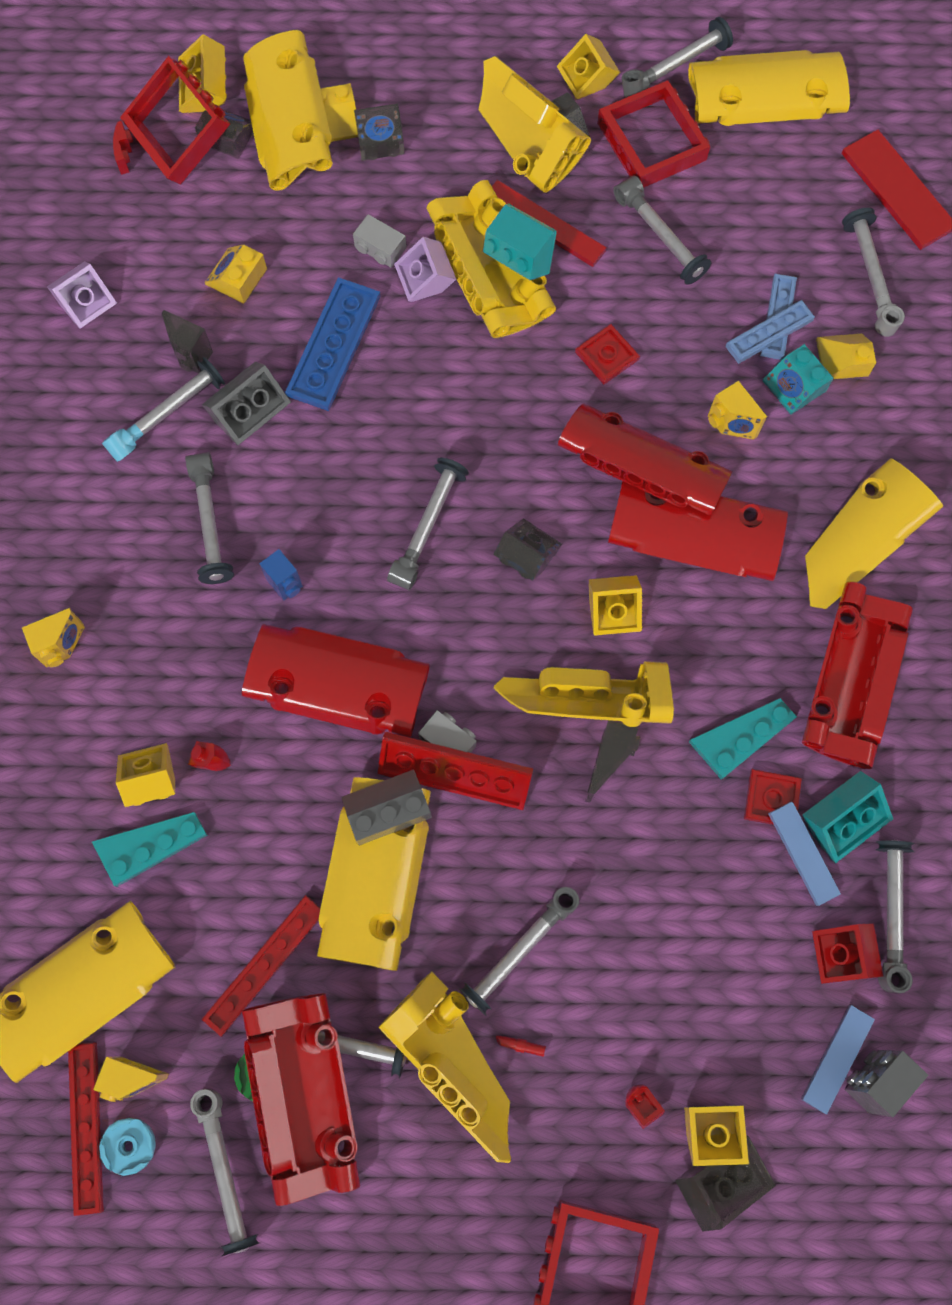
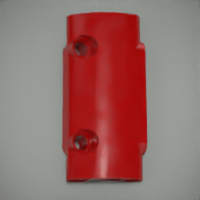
[558,403,733,516]
[608,481,788,581]
[802,582,913,769]
[242,624,430,738]
[242,993,361,1206]

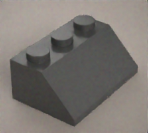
[202,362,291,445]
[342,770,432,846]

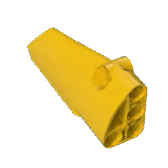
[478,56,591,193]
[805,458,943,609]
[494,661,674,727]
[378,971,511,1163]

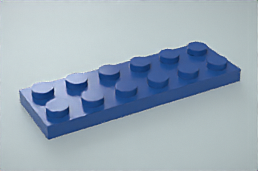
[285,277,381,411]

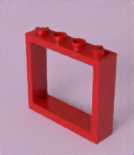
[120,56,230,184]
[597,80,710,188]
[533,1200,659,1305]

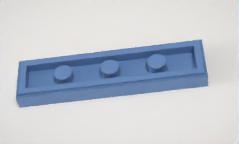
[760,274,797,360]
[725,300,815,364]
[768,802,841,906]
[801,1005,875,1114]

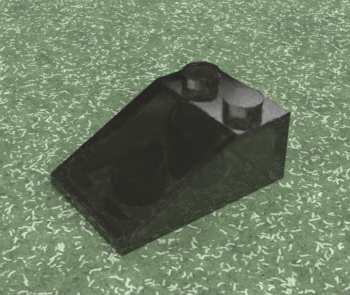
[585,720,641,803]
[675,1135,776,1232]

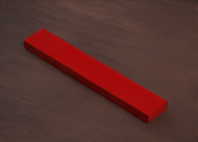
[492,180,606,267]
[201,895,321,1037]
[68,1042,104,1216]

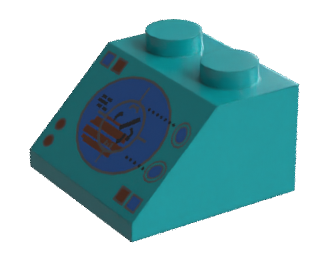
[762,344,834,415]

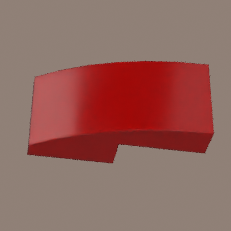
[113,121,133,175]

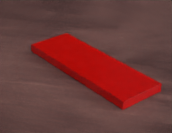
[841,129,952,250]
[377,732,533,810]

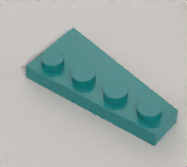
[689,698,797,780]
[92,812,208,887]

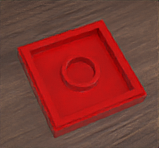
[575,324,640,385]
[744,769,802,825]

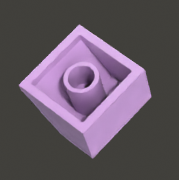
[394,237,456,302]
[47,261,117,329]

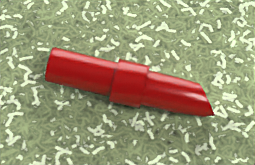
[496,1036,546,1057]

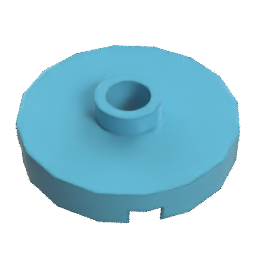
[99,1118,156,1176]

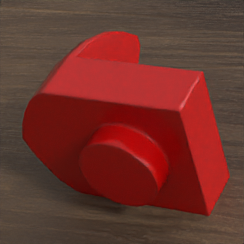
[188,741,231,771]
[625,1084,665,1129]

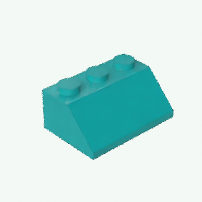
[483,203,557,280]
[803,771,893,863]

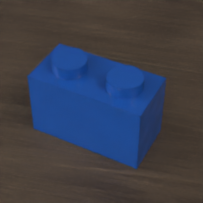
[259,549,303,601]

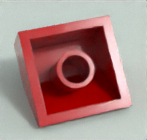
[812,924,884,984]

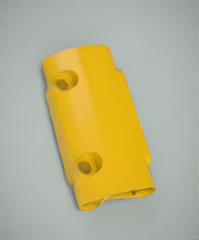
[243,30,332,191]
[688,50,850,126]
[426,180,556,338]
[317,777,431,971]
[0,901,175,1083]

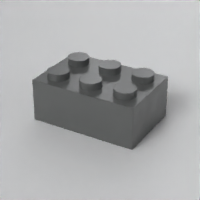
[844,1050,929,1117]

